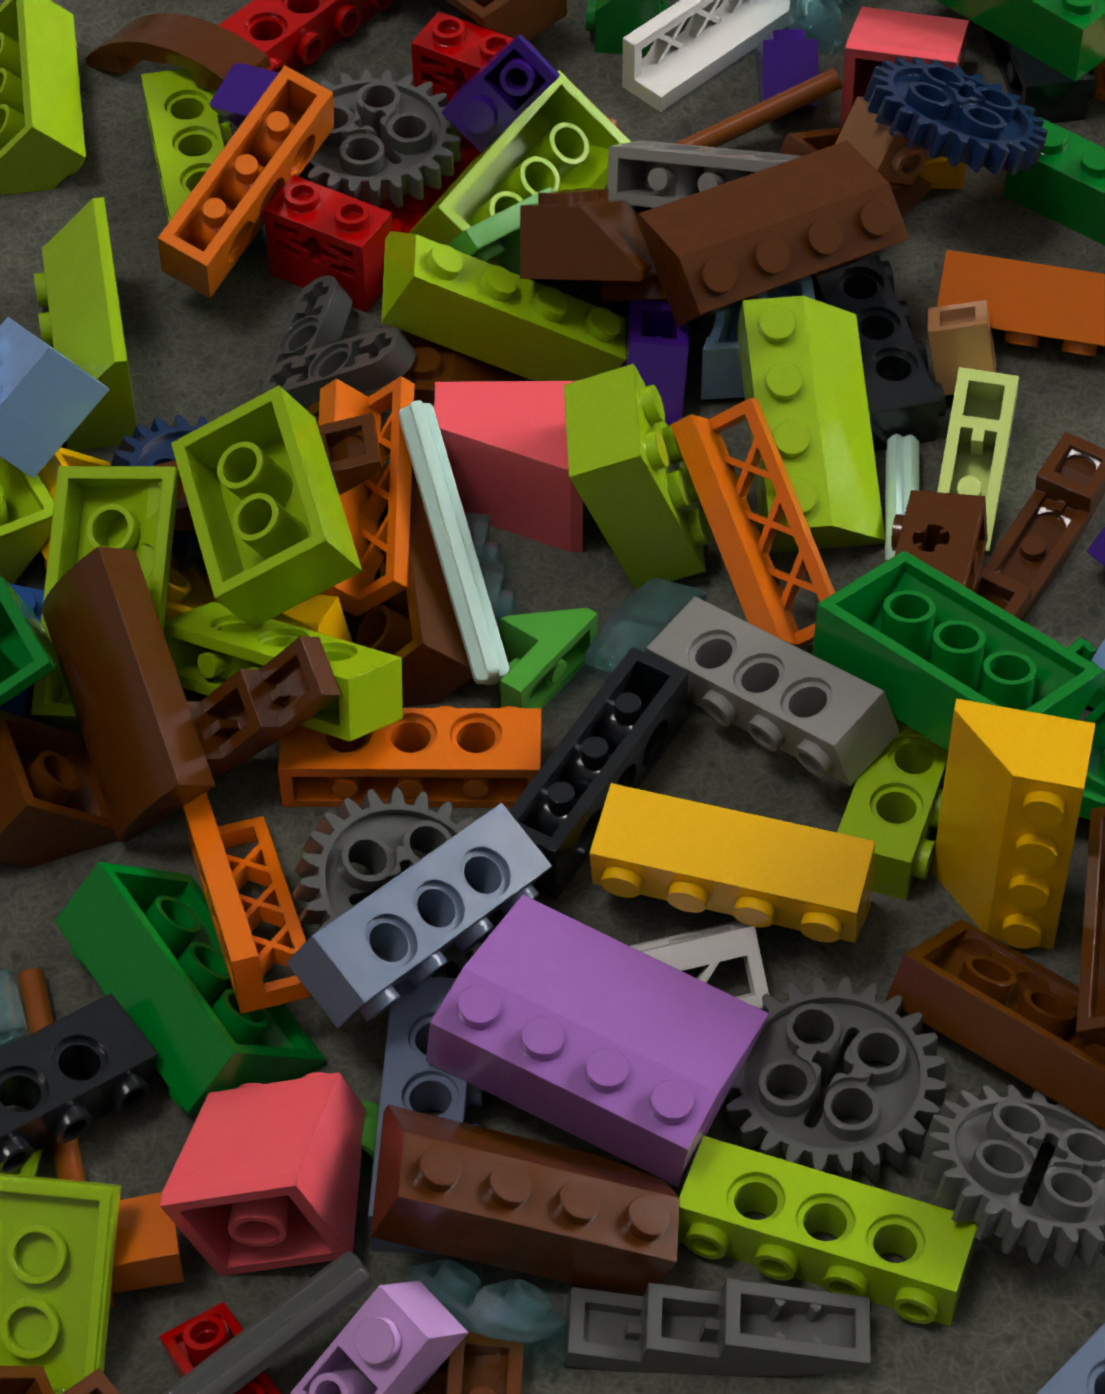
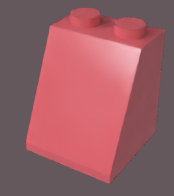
[839,7,969,128]
[434,381,583,552]
[160,1072,366,1276]

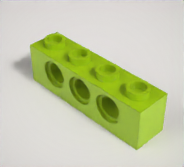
[141,68,232,223]
[163,601,403,741]
[837,718,948,901]
[678,1136,978,1326]

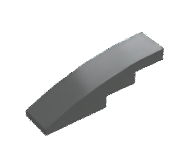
[563,1278,870,1377]

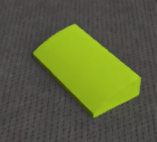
[31,466,180,725]

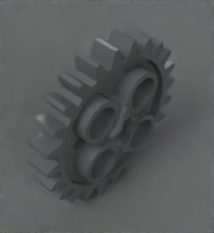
[299,69,462,208]
[293,787,505,978]
[723,976,946,1182]
[920,1085,1105,1268]

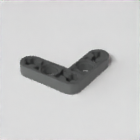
[262,275,416,409]

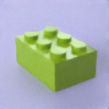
[564,364,711,590]
[171,385,362,628]

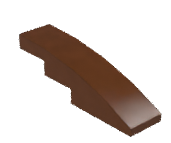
[187,636,341,779]

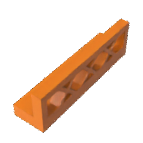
[318,376,415,617]
[670,398,835,648]
[182,792,313,1014]

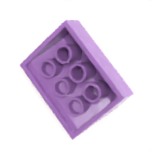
[426,895,769,1187]

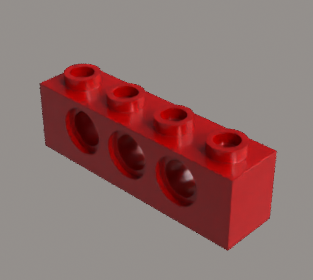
[218,0,394,73]

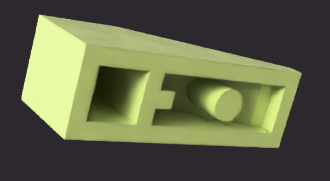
[937,367,1019,553]

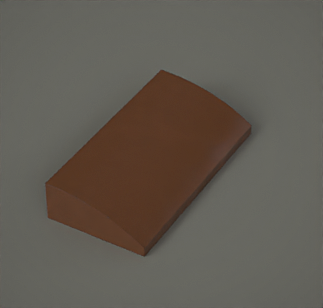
[41,546,216,842]
[885,919,1105,1130]

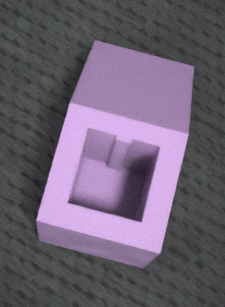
[290,1280,469,1394]

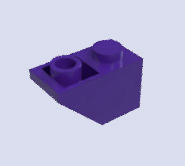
[755,29,819,110]
[441,34,560,152]
[620,300,689,426]

